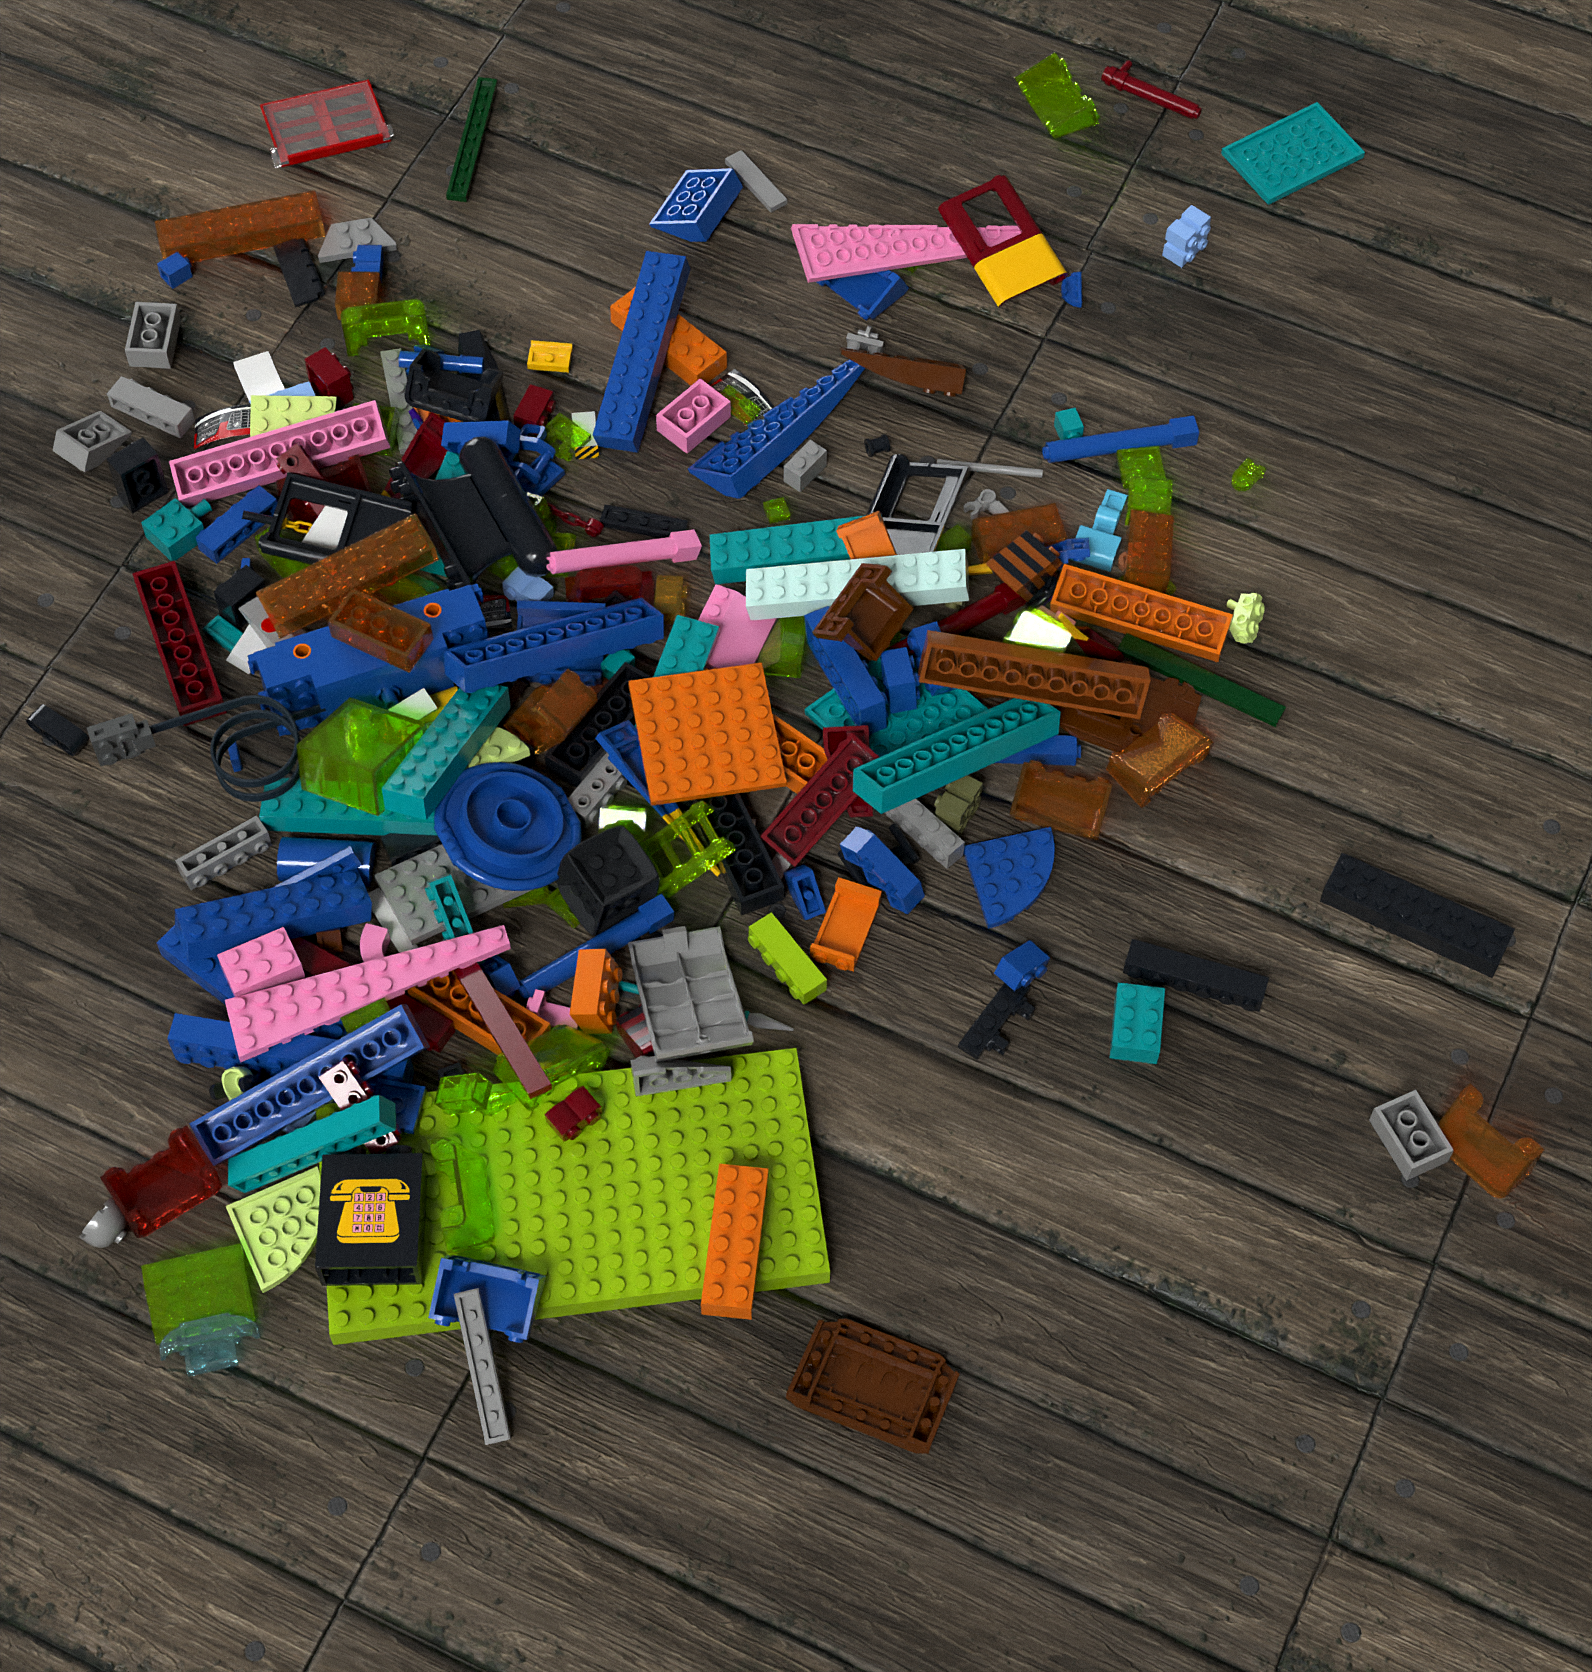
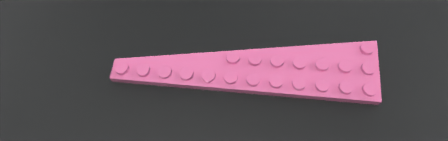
[791,224,1021,283]
[225,925,511,1063]

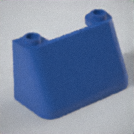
[816,270,909,321]
[428,1255,546,1343]

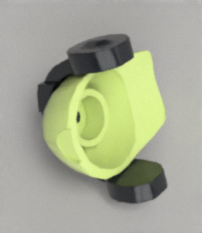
[209,1066,263,1101]

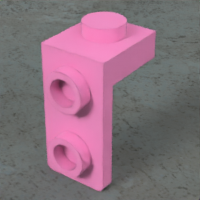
[526,989,578,1033]

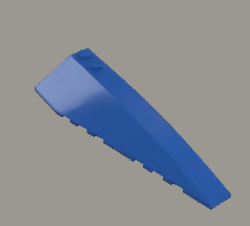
[688,359,865,499]

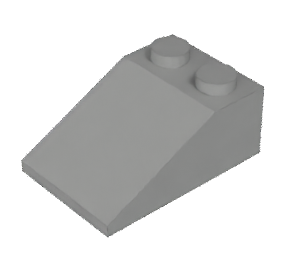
[53,411,132,472]

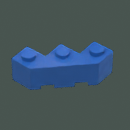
[840,826,925,914]

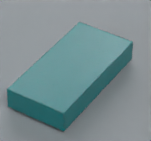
[203,615,243,653]

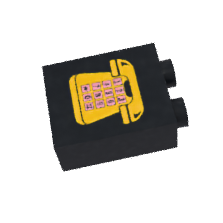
[315,1145,428,1286]

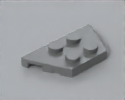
[318,218,397,263]

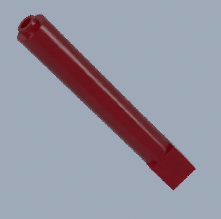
[889,582,1026,659]

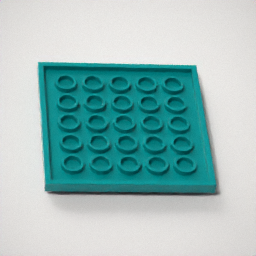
[805,637,988,757]

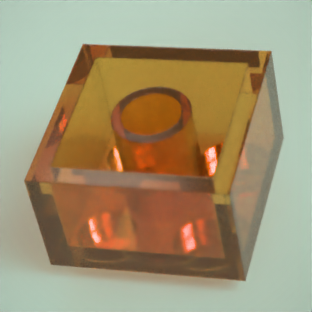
[335,272,382,320]

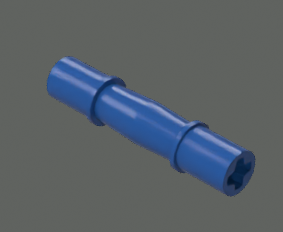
[399,351,484,374]

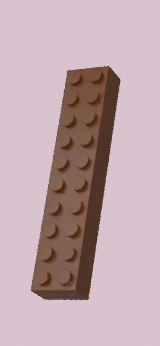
[918,630,1151,719]

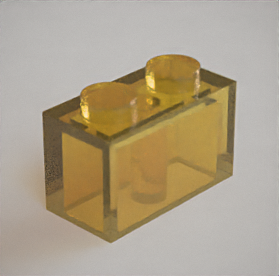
[654,575,687,625]

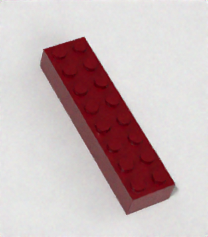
[132,561,227,727]

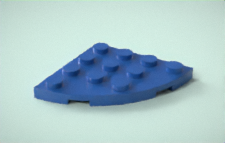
[963,827,1055,929]

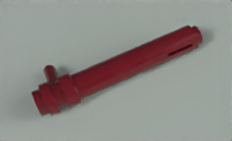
[1101,60,1202,120]

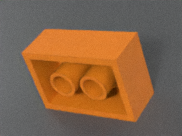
[569,949,622,1034]

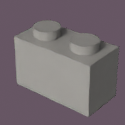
[784,440,827,492]

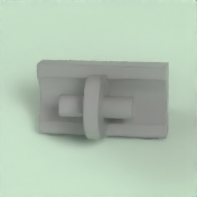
[846,326,885,354]

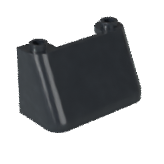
[404,348,504,422]

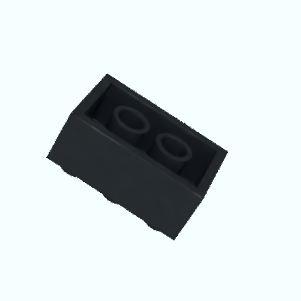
[107,437,169,514]

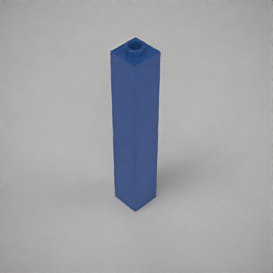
[995,735,1081,766]

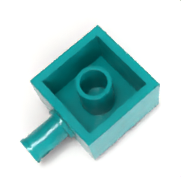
[141,498,212,561]

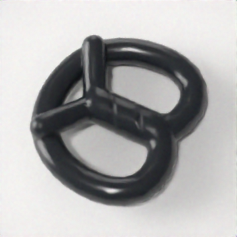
[1025,575,1057,610]

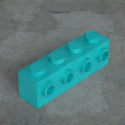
[425,873,485,965]

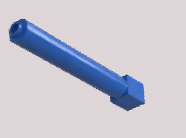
[1042,416,1199,463]
[518,893,674,1000]

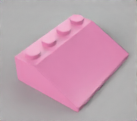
[698,584,777,670]

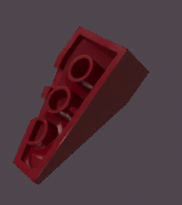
[823,725,873,818]

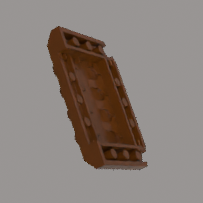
[786,1319,959,1454]

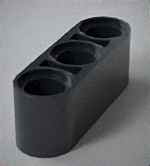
[26,704,90,756]

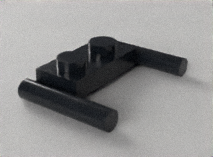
[837,823,920,887]

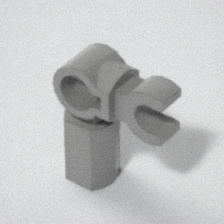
[963,489,1014,526]

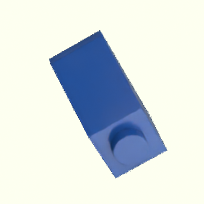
[783,864,826,921]
[479,955,521,998]

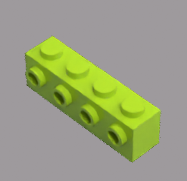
[748,912,827,1005]

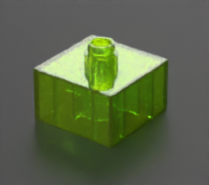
[296,697,427,816]

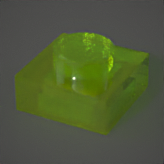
[763,497,790,524]

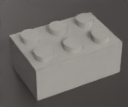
[125,302,181,369]
[1369,1090,1454,1181]

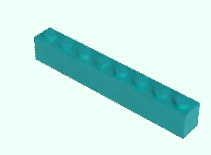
[228,1095,396,1193]

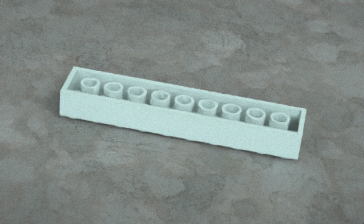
[746,549,969,620]

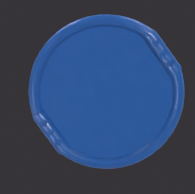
[434,762,582,891]

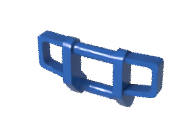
[505,424,556,484]

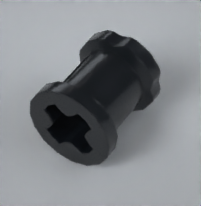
[864,434,891,457]

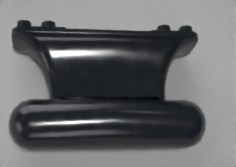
[389,436,558,591]

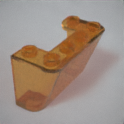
[1010,760,1113,840]

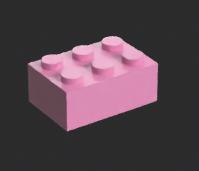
[656,379,731,454]
[217,927,305,997]

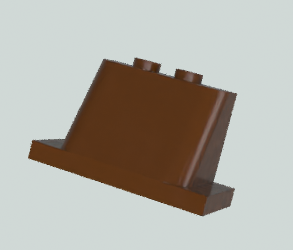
[812,563,914,661]

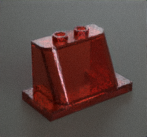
[565,565,655,608]

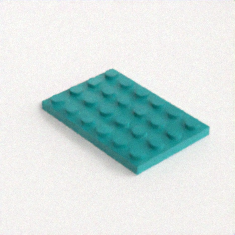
[1221,102,1365,205]

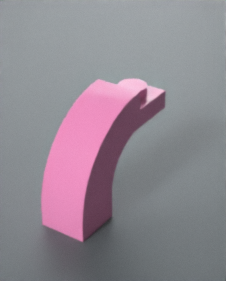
[360,923,408,991]

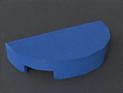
[1061,272,1082,308]

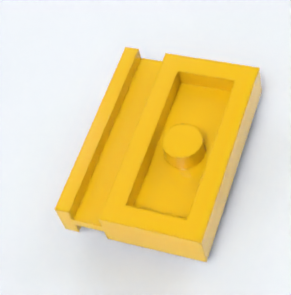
[527,340,573,373]

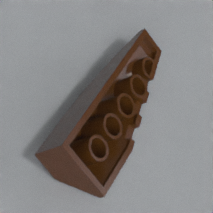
[840,347,966,397]

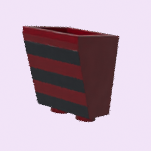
[616,1004,655,1058]

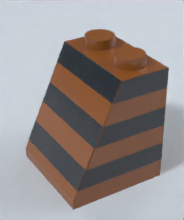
[986,530,1063,602]

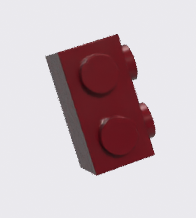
[513,384,556,436]

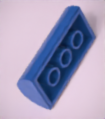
[277,837,377,887]

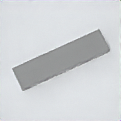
[725,150,787,213]

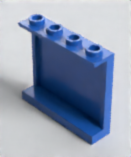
[517,600,606,686]

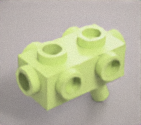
[1227,593,1265,643]

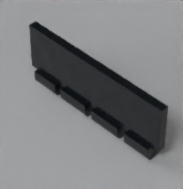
[273,238,325,308]

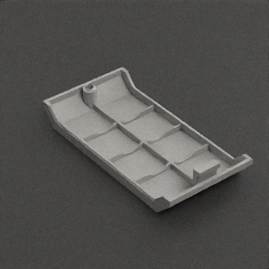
[628,926,754,1062]

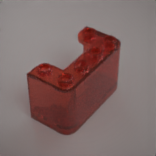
[100,1125,222,1238]

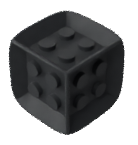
[556,825,660,936]

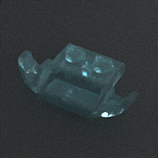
[159,1312,261,1377]

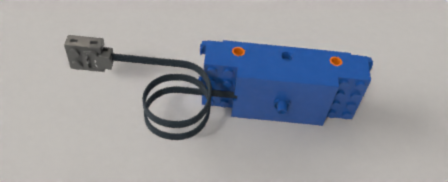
[86,584,489,802]

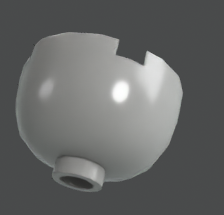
[79,1198,128,1248]

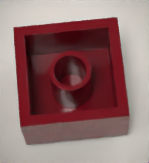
[304,347,354,410]

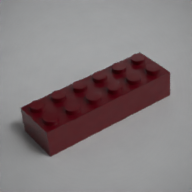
[760,733,879,868]

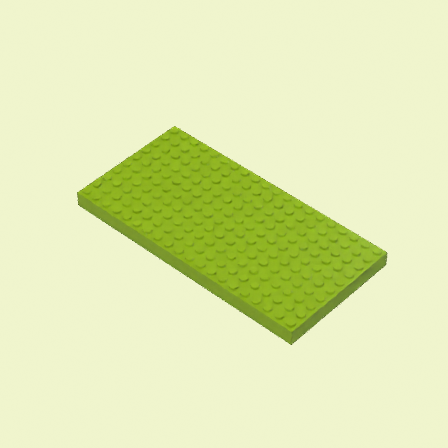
[316,1048,830,1345]

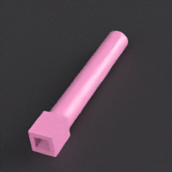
[546,530,702,574]

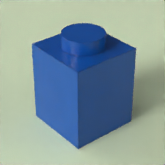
[157,252,192,289]

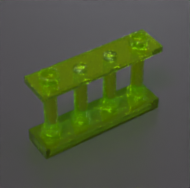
[639,801,736,900]

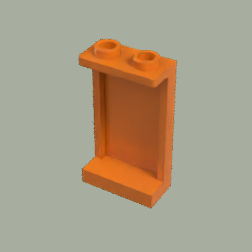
[836,511,897,559]
[810,877,882,972]

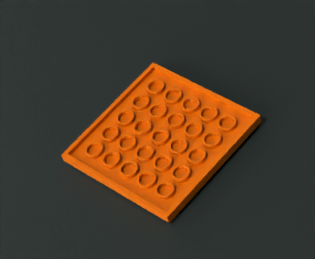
[628,663,787,806]

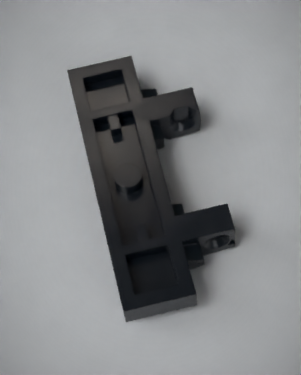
[958,983,1035,1060]

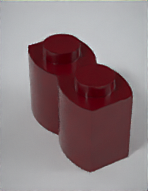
[545,1086,602,1142]

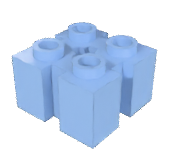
[1162,205,1211,268]

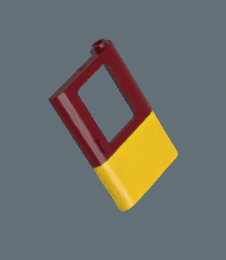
[938,175,1068,307]

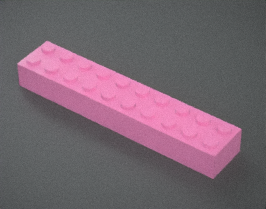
[169,400,391,508]

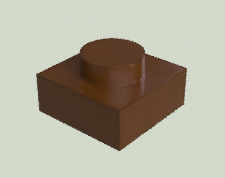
[316,927,343,954]

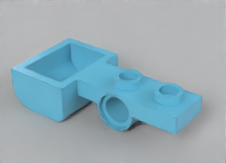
[1070,489,1128,572]

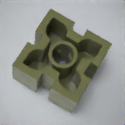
[934,775,983,837]

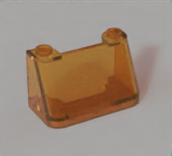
[1106,712,1214,808]
[1438,1083,1545,1198]

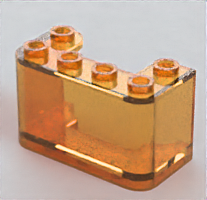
[503,669,598,754]

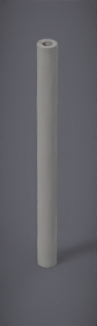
[937,459,1043,478]

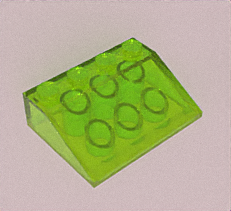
[141,1243,256,1345]

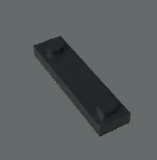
[600,504,688,538]

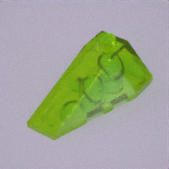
[758,616,806,678]

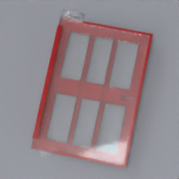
[260,79,394,168]

